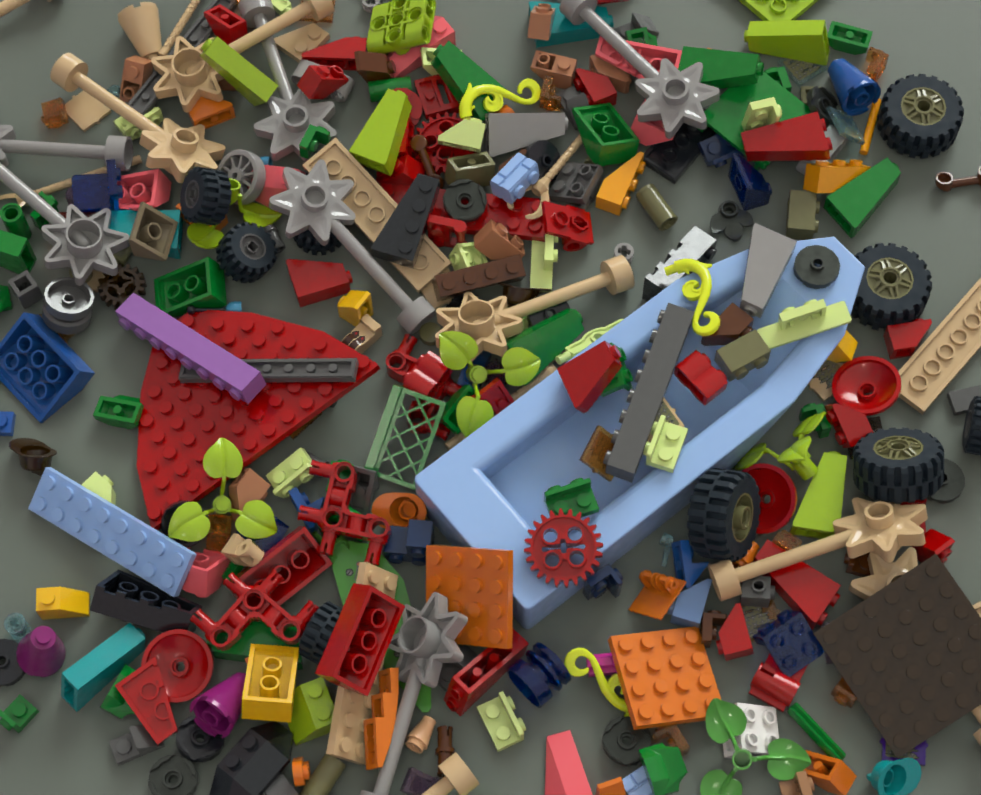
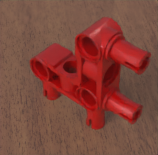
[386,334,463,441]
[297,460,391,566]
[190,569,319,651]

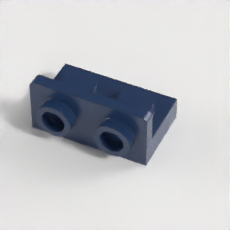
[697,134,745,168]
[582,564,623,600]

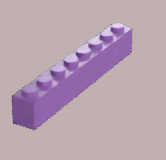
[115,293,266,404]

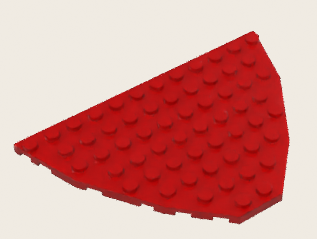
[137,310,380,531]

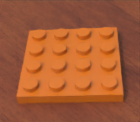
[426,544,513,649]
[608,627,721,730]

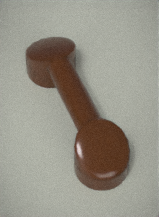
[410,135,445,189]
[935,166,981,192]

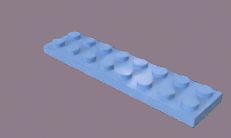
[28,467,197,597]

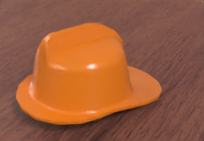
[371,492,427,529]

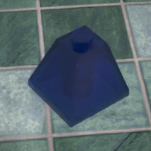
[728,152,772,211]

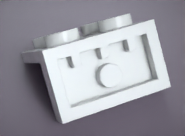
[723,702,779,759]

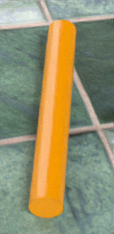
[859,98,882,155]

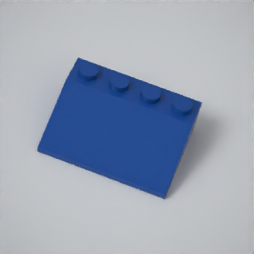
[0,312,95,423]

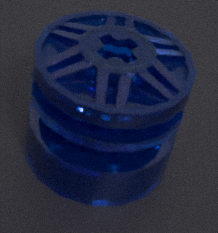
[507,642,572,708]

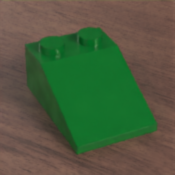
[572,103,640,166]
[154,256,227,317]

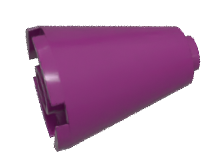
[16,626,66,677]
[190,672,246,738]

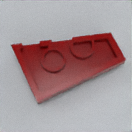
[115,657,178,745]

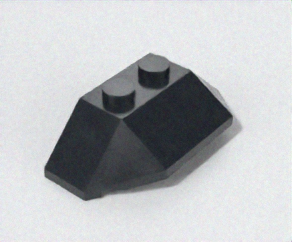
[209,721,294,795]

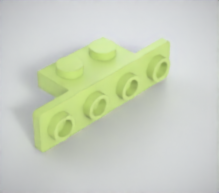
[530,234,558,292]
[757,299,852,349]

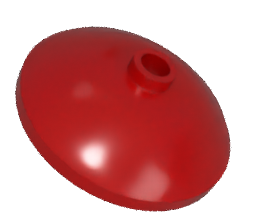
[832,356,902,416]
[742,463,797,534]
[141,629,214,703]

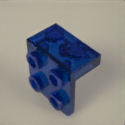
[72,159,123,212]
[752,609,824,677]

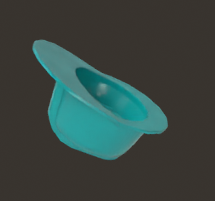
[866,758,922,795]

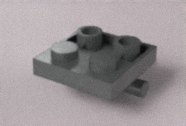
[549,162,604,211]

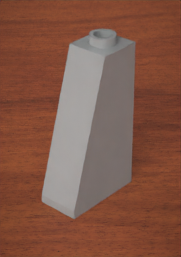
[485,113,568,157]
[740,223,797,318]

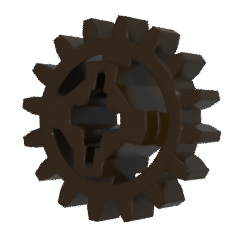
[97,263,147,310]

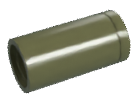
[636,184,678,231]
[299,753,346,795]

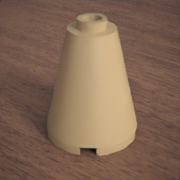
[118,2,162,59]

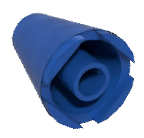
[828,58,881,116]

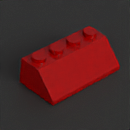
[228,526,333,622]
[315,583,405,697]

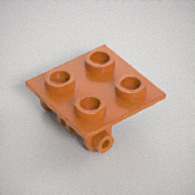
[628,570,687,620]

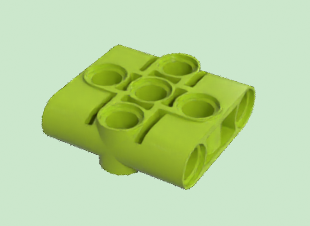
[367,0,436,55]

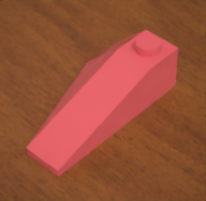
[387,16,456,78]
[595,36,682,79]
[80,169,172,211]

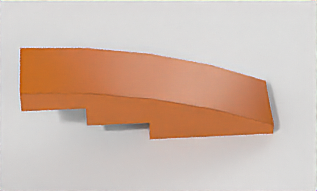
[364,668,399,770]

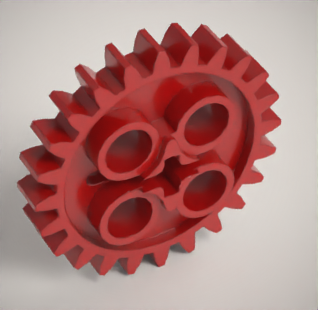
[412,112,477,175]
[524,508,603,588]

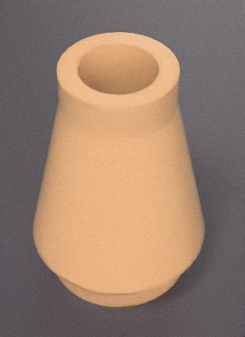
[405,715,436,754]

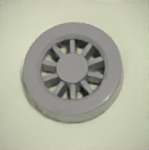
[217,149,266,205]

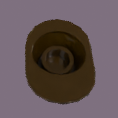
[498,283,551,308]
[9,438,57,476]

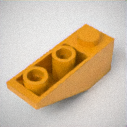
[595,152,646,216]
[803,159,871,193]

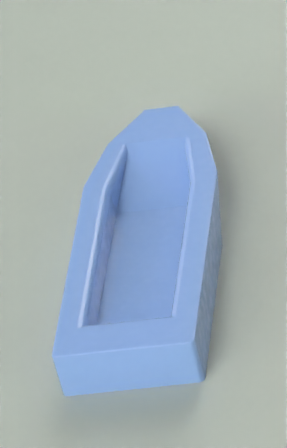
[415,236,865,629]

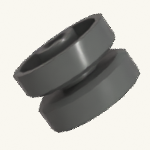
[42,277,94,335]

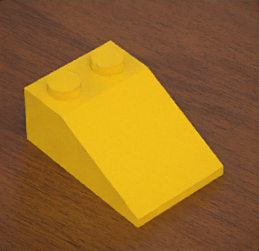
[242,643,299,723]

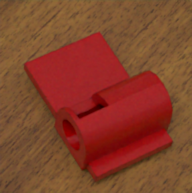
[541,201,594,252]
[748,640,812,712]

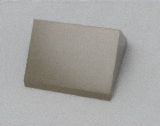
[128,202,178,261]

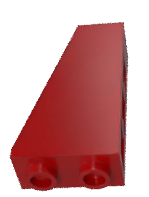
[741,111,833,161]
[754,539,841,630]
[444,629,529,717]

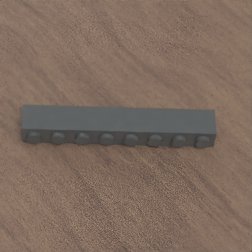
[603,303,694,482]

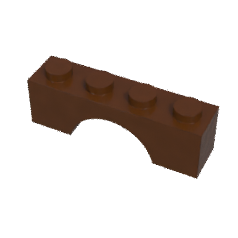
[432,254,526,302]

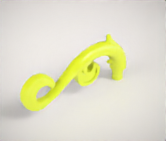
[459,78,541,120]
[664,259,721,337]
[564,647,630,717]

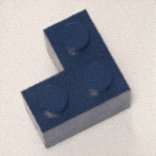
[384,519,435,566]

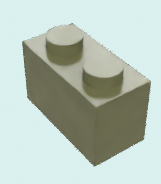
[444,151,496,187]
[785,190,820,240]
[714,329,771,382]

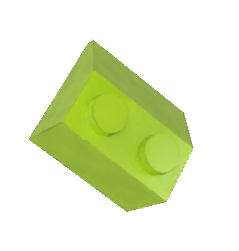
[287,677,334,746]

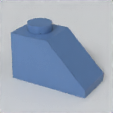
[668,579,712,628]

